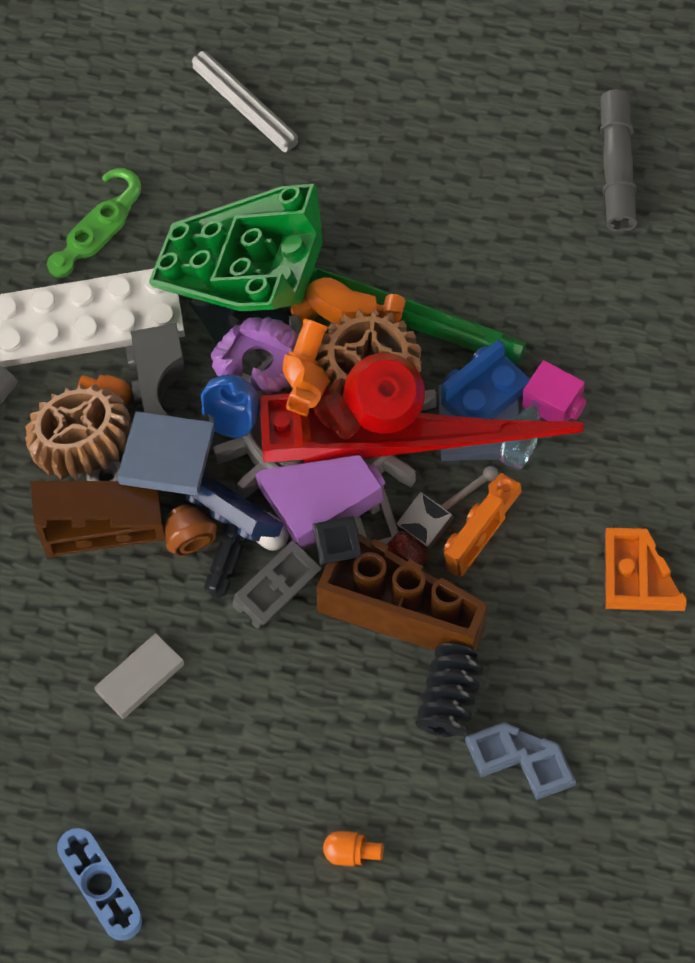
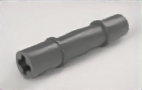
[600,89,637,231]

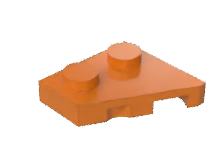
[605,528,686,611]

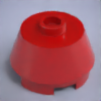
[344,353,425,434]

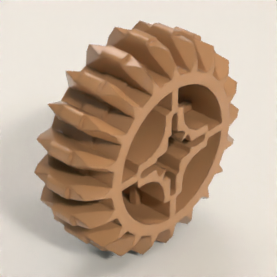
[315,309,422,403]
[25,383,132,481]

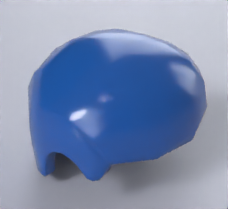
[201,374,260,438]

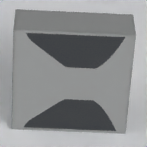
[397,492,454,549]

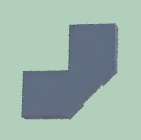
[465,722,576,800]

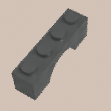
[126,323,186,416]

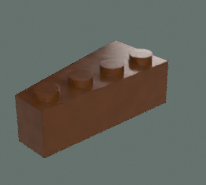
[316,527,488,652]

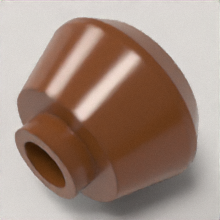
[165,505,218,556]

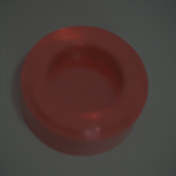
[387,532,428,565]

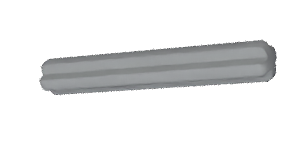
[192,51,298,152]

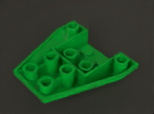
[149,184,323,311]

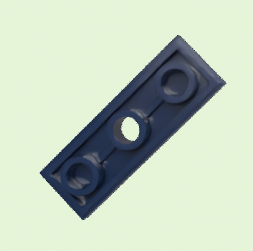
[185,473,284,541]

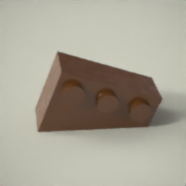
[30,481,165,557]

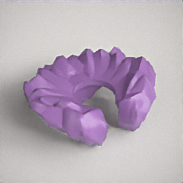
[211,317,298,395]

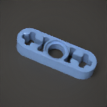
[57,828,142,940]

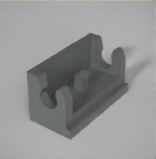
[232,540,322,629]

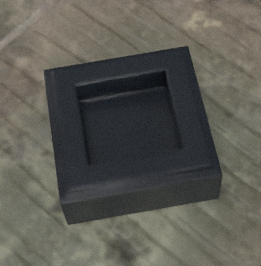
[312,516,362,565]

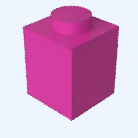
[522,360,587,421]

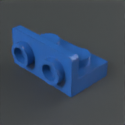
[441,340,530,419]

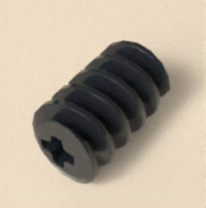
[415,643,484,737]

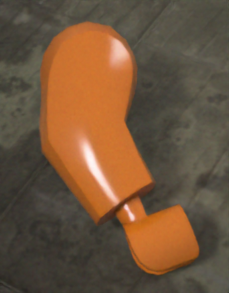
[291,278,405,325]
[282,318,330,417]

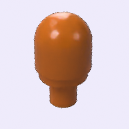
[78,374,133,406]
[323,831,384,867]

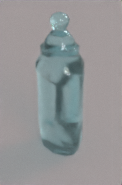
[499,400,541,469]

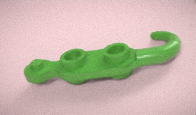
[47,168,141,278]

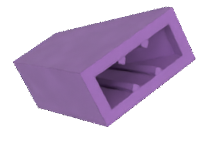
[255,455,385,550]

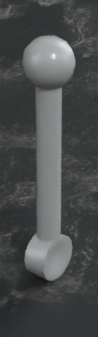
[438,466,499,510]

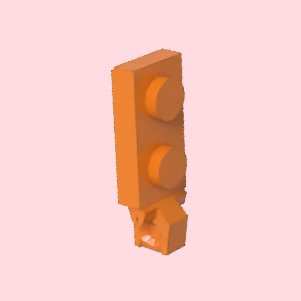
[443,473,522,578]

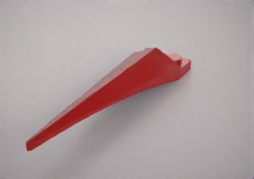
[260,393,584,463]

